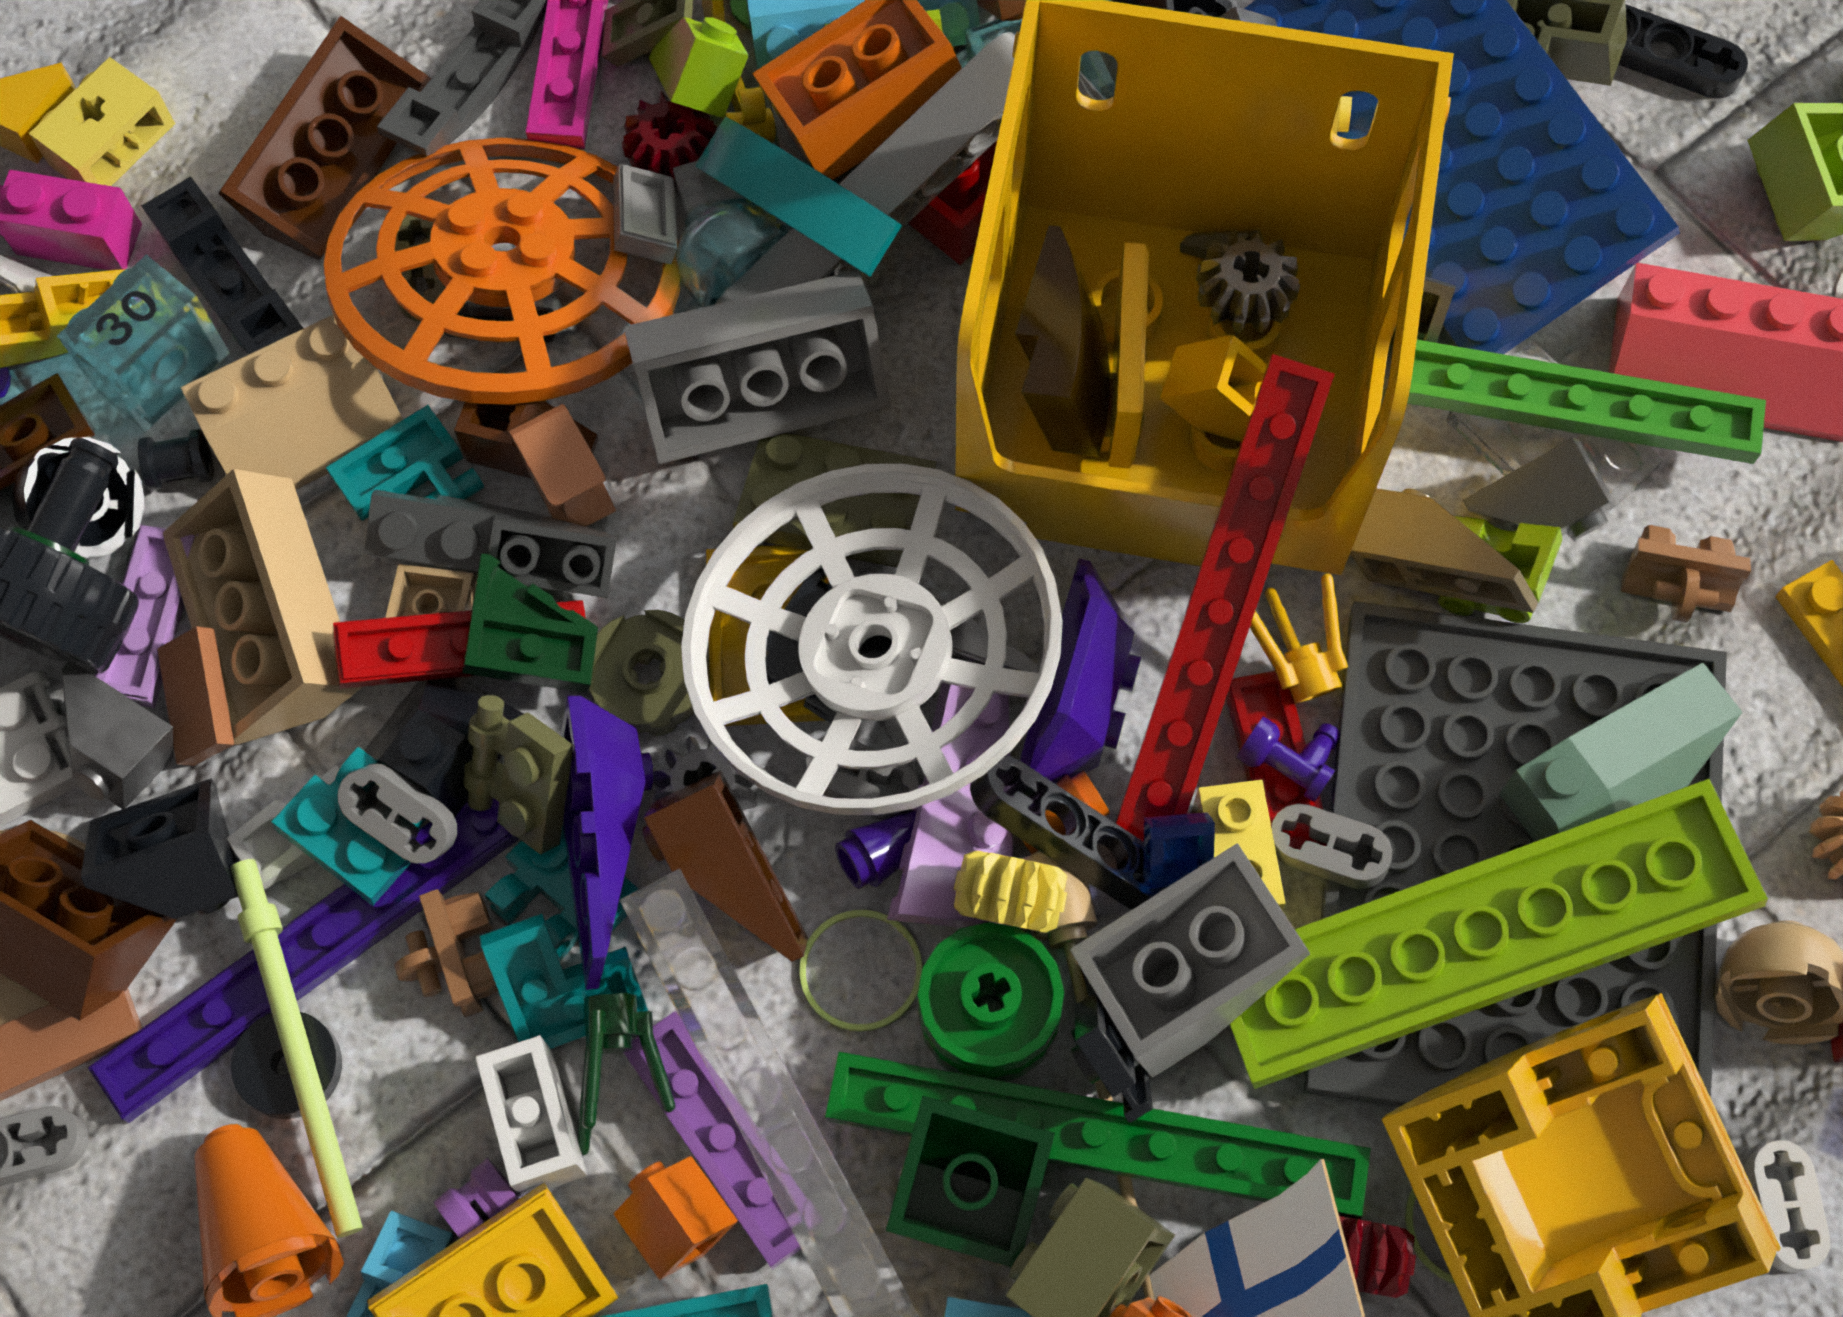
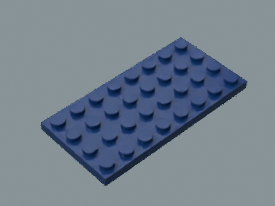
[1244,0,1680,354]

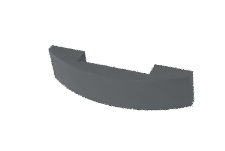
[377,0,548,156]

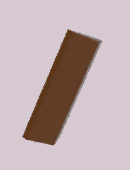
[219,16,432,260]
[0,373,95,490]

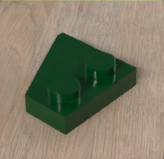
[462,553,598,693]

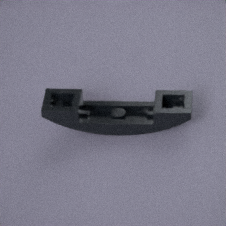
[141,176,304,355]

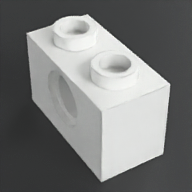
[475,1036,588,1197]

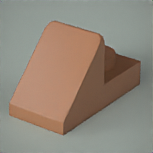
[509,404,616,527]

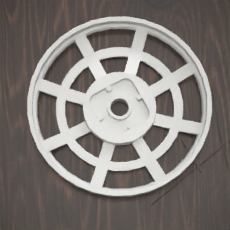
[681,464,1062,815]

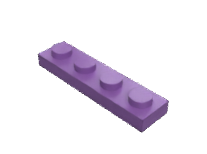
[623,1011,827,1270]

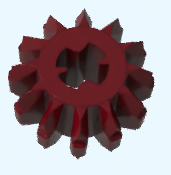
[622,90,718,191]
[1339,1216,1416,1298]

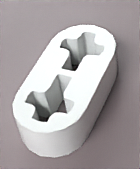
[1744,1140,1830,1274]

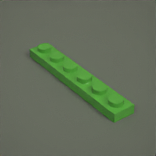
[1407,340,1766,464]

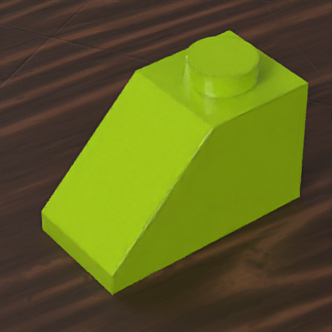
[649,17,749,118]

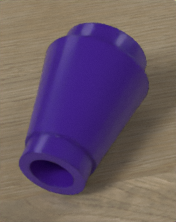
[835,810,917,889]

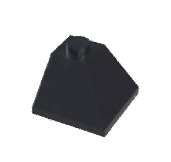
[364,677,524,818]
[81,778,238,919]

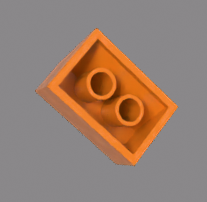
[752,0,962,180]

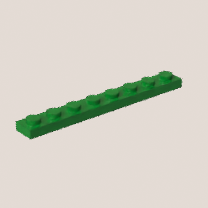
[825,1052,1371,1219]

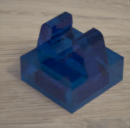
[1143,812,1215,888]

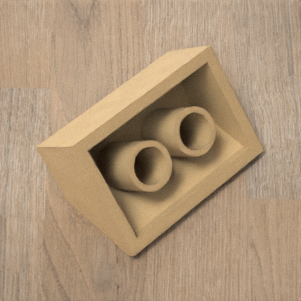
[180,315,403,489]

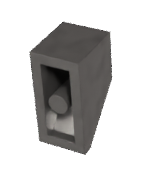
[62,660,173,810]

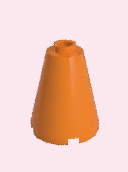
[194,1124,344,1317]

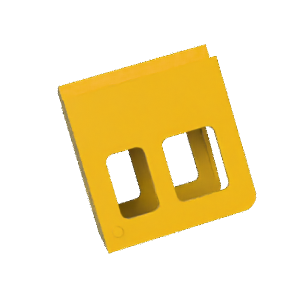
[955,0,1454,575]

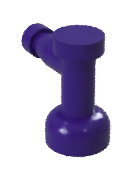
[1236,716,1340,802]

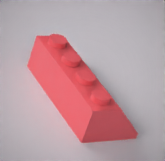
[1608,263,1843,442]

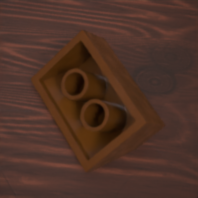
[0,820,178,1021]

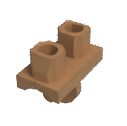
[1621,525,1751,623]
[394,889,498,1018]

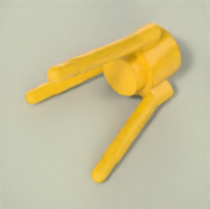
[1250,573,1348,704]

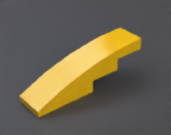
[0,266,170,368]

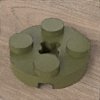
[589,609,710,736]

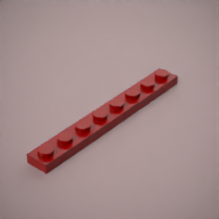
[1115,354,1335,860]

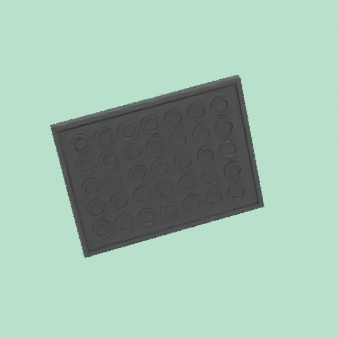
[1304,601,1727,1107]

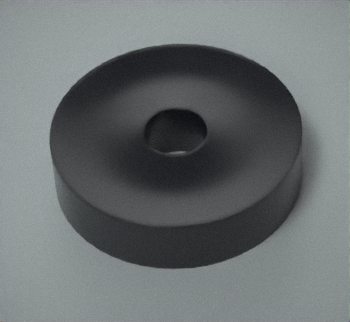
[231,1012,342,1119]

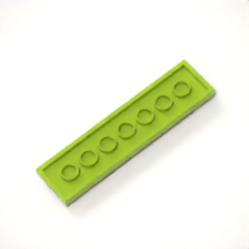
[1230,779,1768,1089]

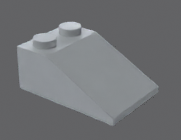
[1070,843,1310,1078]

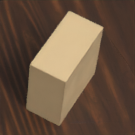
[385,564,476,618]

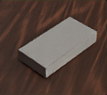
[613,164,677,264]

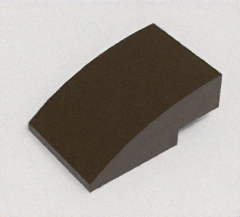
[1015,225,1110,457]

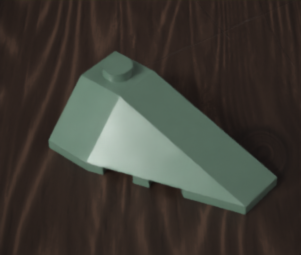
[1499,663,1743,842]

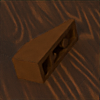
[642,770,808,962]

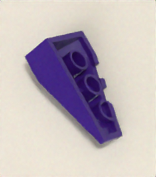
[560,696,653,990]

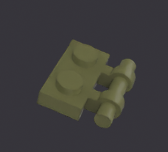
[463,695,573,855]

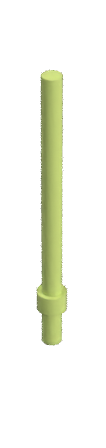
[230,859,363,1238]

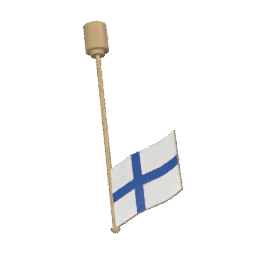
[1023,852,1365,1317]

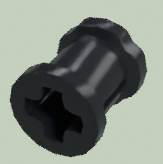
[138,428,214,491]

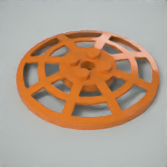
[323,137,681,405]

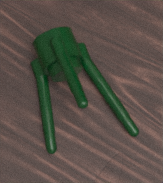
[577,993,675,1156]

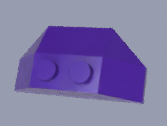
[1020,558,1142,784]

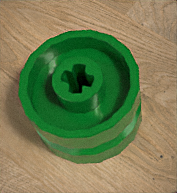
[917,922,1064,1082]

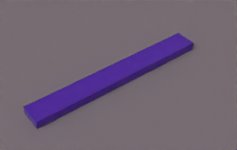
[88,799,520,1123]

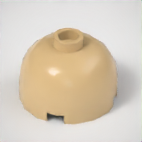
[1715,921,1843,1045]

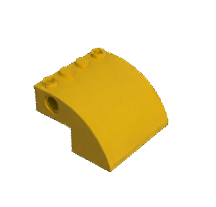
[1382,993,1781,1317]

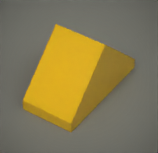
[0,62,76,164]

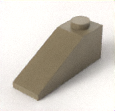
[1350,488,1538,613]

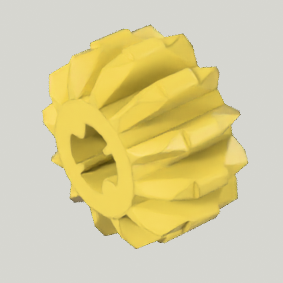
[953,851,1067,933]

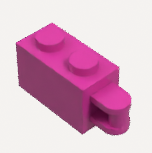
[0,169,142,271]

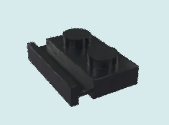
[1071,992,1153,1123]

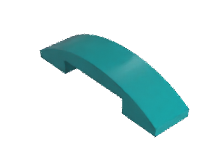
[695,116,902,277]

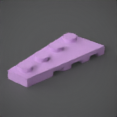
[887,683,1013,928]

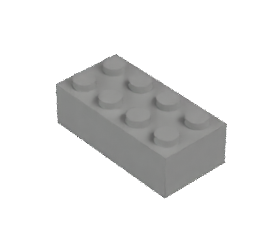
[624,270,891,464]

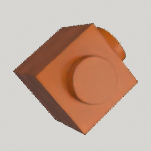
[613,1156,738,1280]

